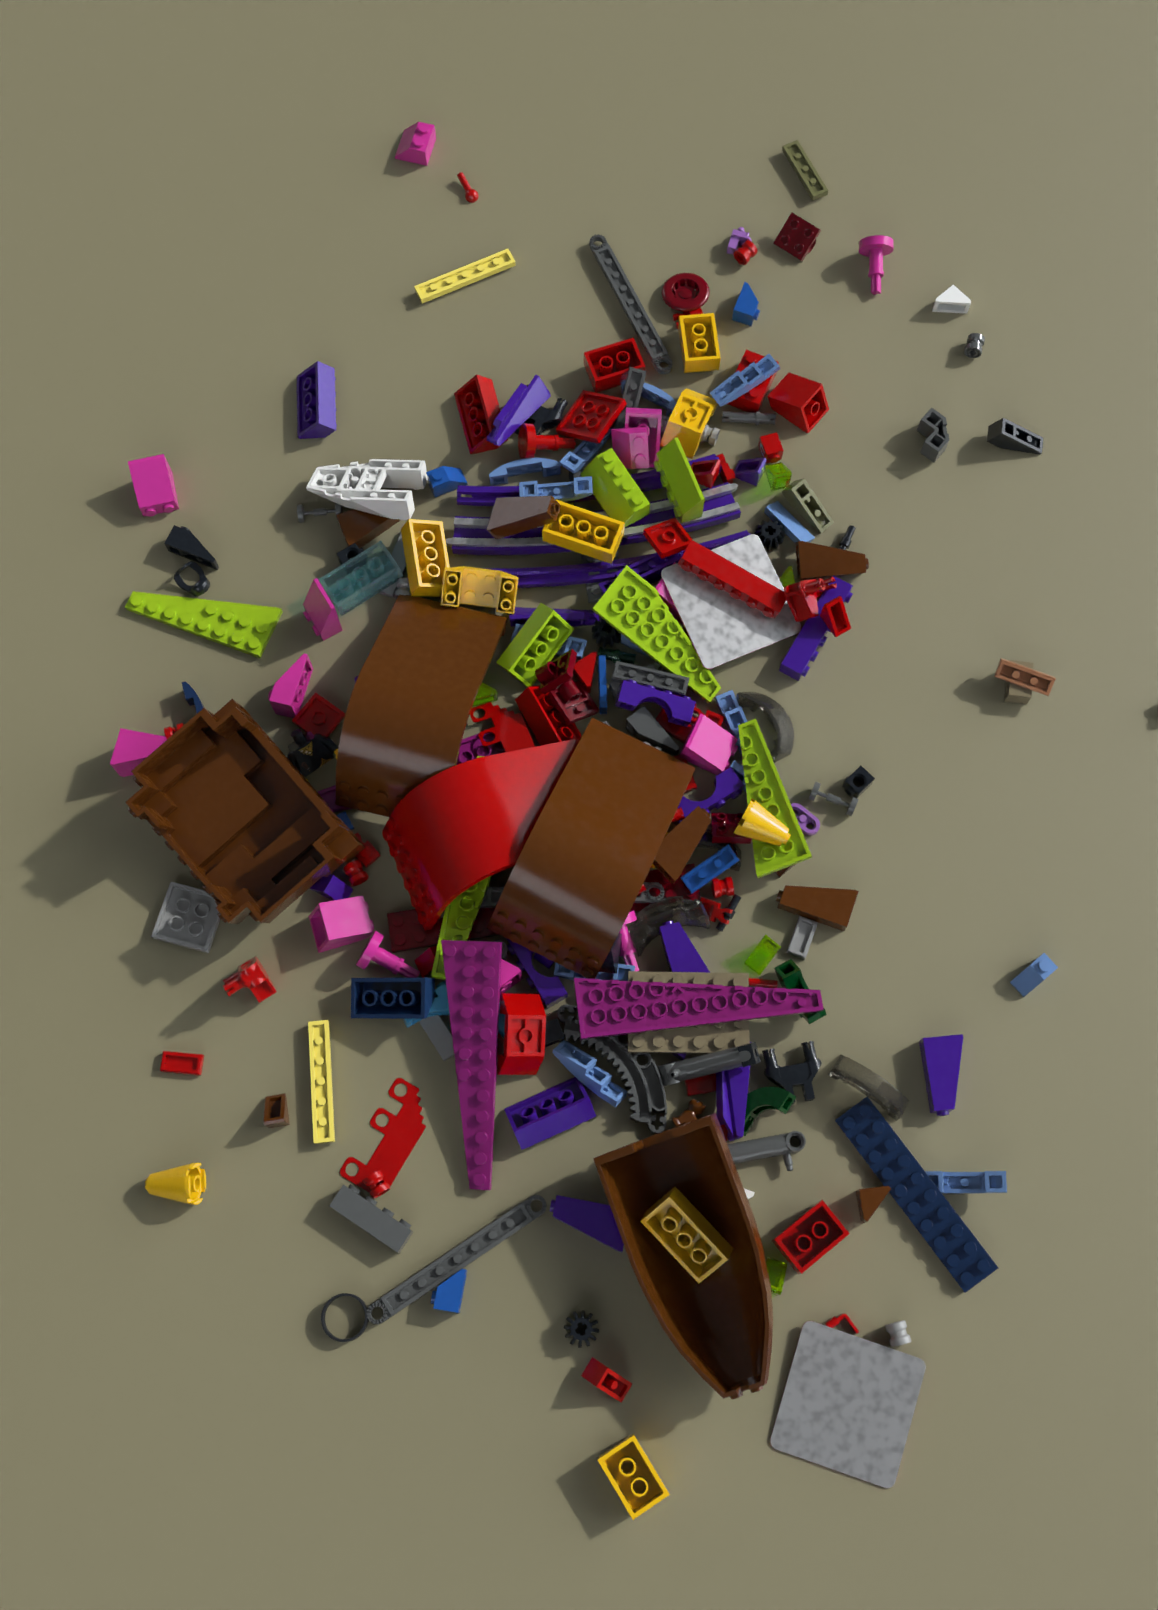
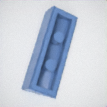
[764,501,815,543]

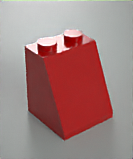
[767,372,829,433]

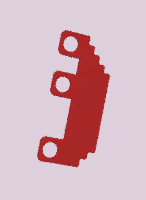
[470,702,535,752]
[340,1078,426,1193]

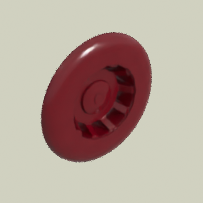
[661,273,710,311]

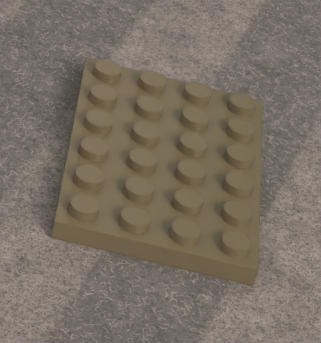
[628,971,750,1054]

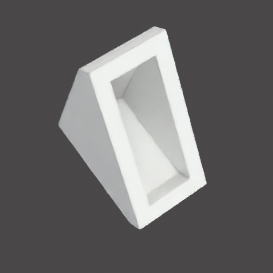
[932,285,971,314]

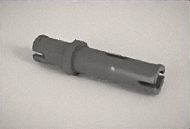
[722,411,776,425]

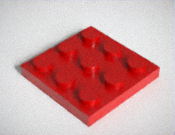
[556,390,627,444]

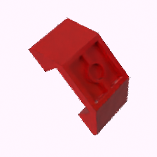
[497,993,546,1075]

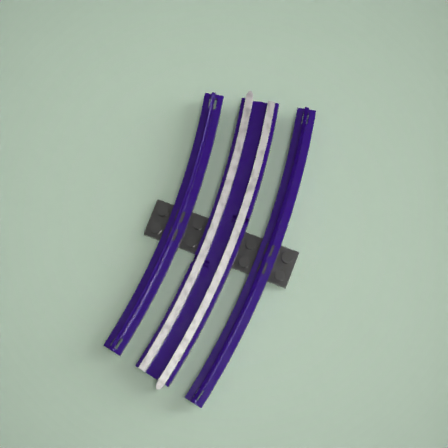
[445,454,751,603]

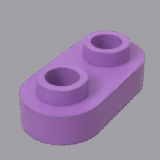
[791,803,820,836]

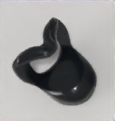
[174,561,210,596]

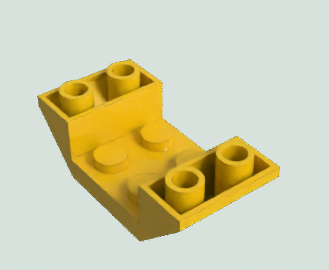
[660,388,718,459]
[440,566,519,614]

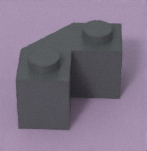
[917,408,949,463]

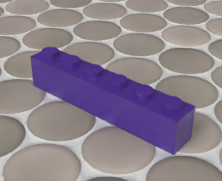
[779,575,853,681]

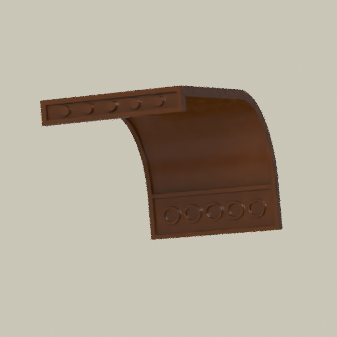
[335,594,507,817]
[487,718,696,979]

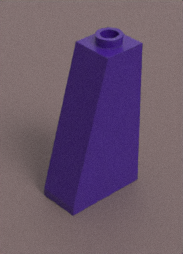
[659,921,710,973]
[919,1034,963,1116]
[549,1195,624,1253]

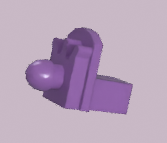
[727,227,752,255]

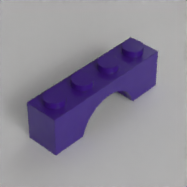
[615,679,696,727]
[674,767,744,826]
[507,939,568,1009]

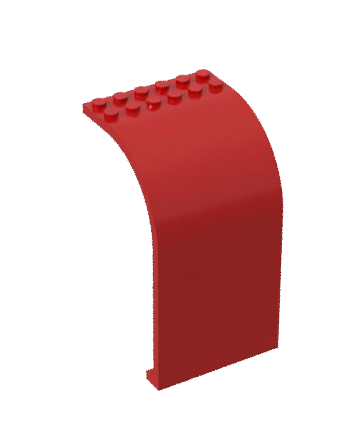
[382,738,581,931]

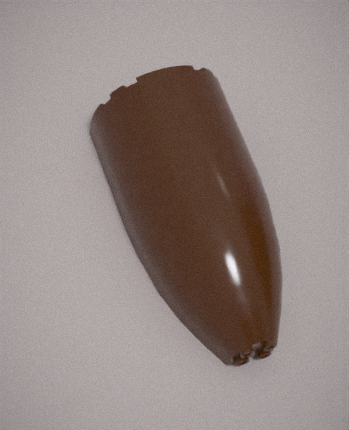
[593,1113,773,1399]

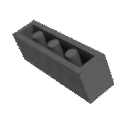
[329,1184,413,1253]

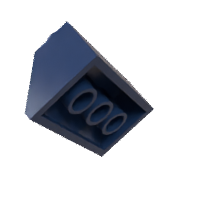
[351,978,435,1019]

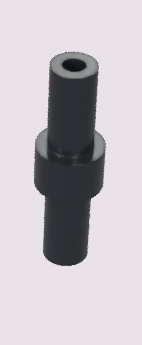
[839,525,856,550]
[716,894,741,932]

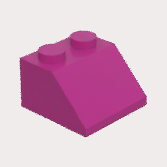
[395,122,436,166]
[611,427,649,469]

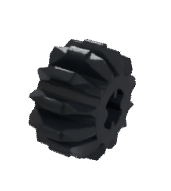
[754,519,785,550]
[592,618,621,648]
[563,1310,599,1348]

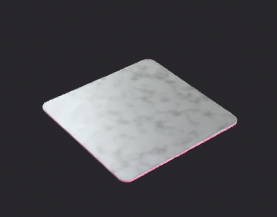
[661,534,801,669]
[770,1321,926,1488]

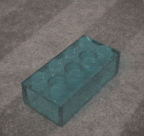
[318,541,404,616]

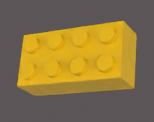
[542,499,625,564]
[401,519,450,597]
[640,1187,733,1284]

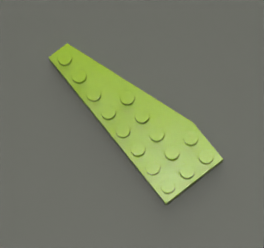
[592,565,721,703]

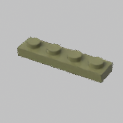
[782,140,828,201]

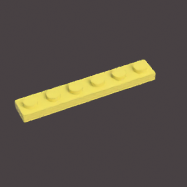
[414,249,516,304]
[308,1020,335,1144]

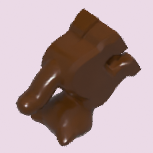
[671,1099,707,1127]

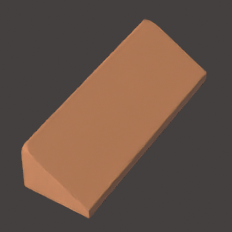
[994,658,1056,696]

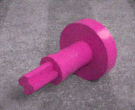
[859,235,894,295]
[619,910,639,971]
[356,930,420,978]

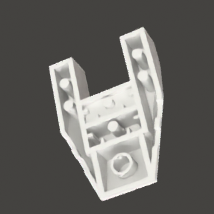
[306,459,427,520]

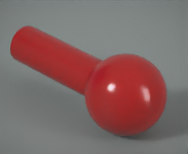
[457,172,479,203]

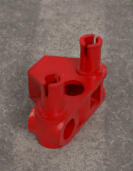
[784,577,837,622]
[223,956,277,1003]

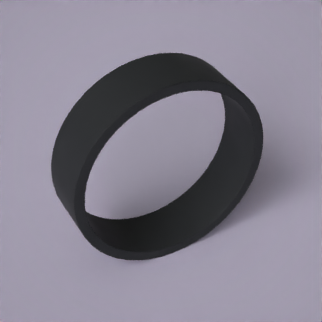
[321,1293,369,1342]

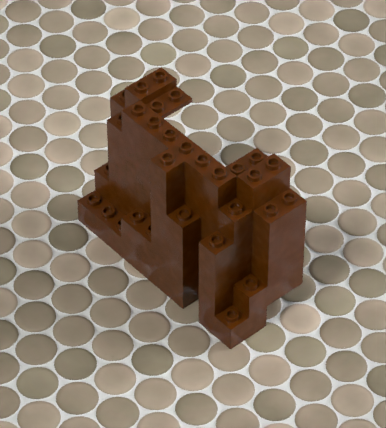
[125,699,366,924]

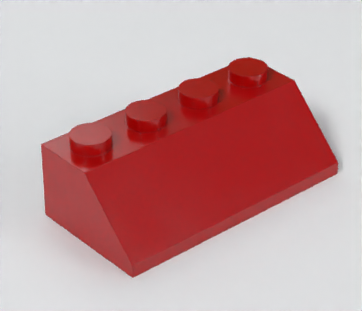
[454,374,509,455]
[515,686,582,745]

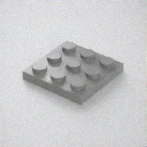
[151,882,220,953]

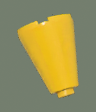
[734,799,791,846]
[145,1163,206,1205]

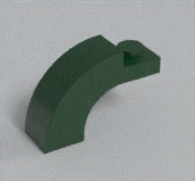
[774,959,826,1024]
[743,1087,796,1136]

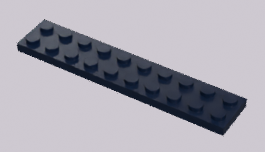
[835,1096,999,1293]

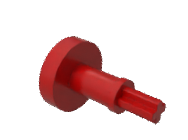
[518,423,576,459]

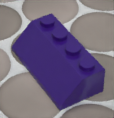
[297,361,337,439]
[504,1077,596,1150]

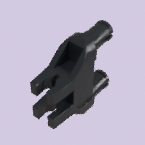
[515,385,568,435]
[762,1041,822,1104]

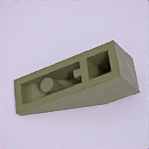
[782,478,834,533]

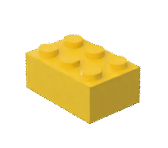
[678,313,721,373]
[597,1434,670,1520]

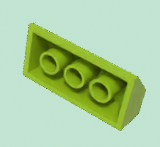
[654,437,705,523]
[580,448,650,527]
[496,603,574,687]

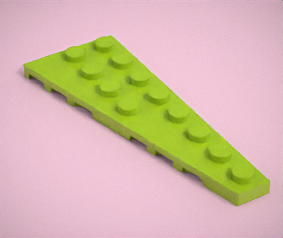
[125,591,283,658]
[738,719,812,878]

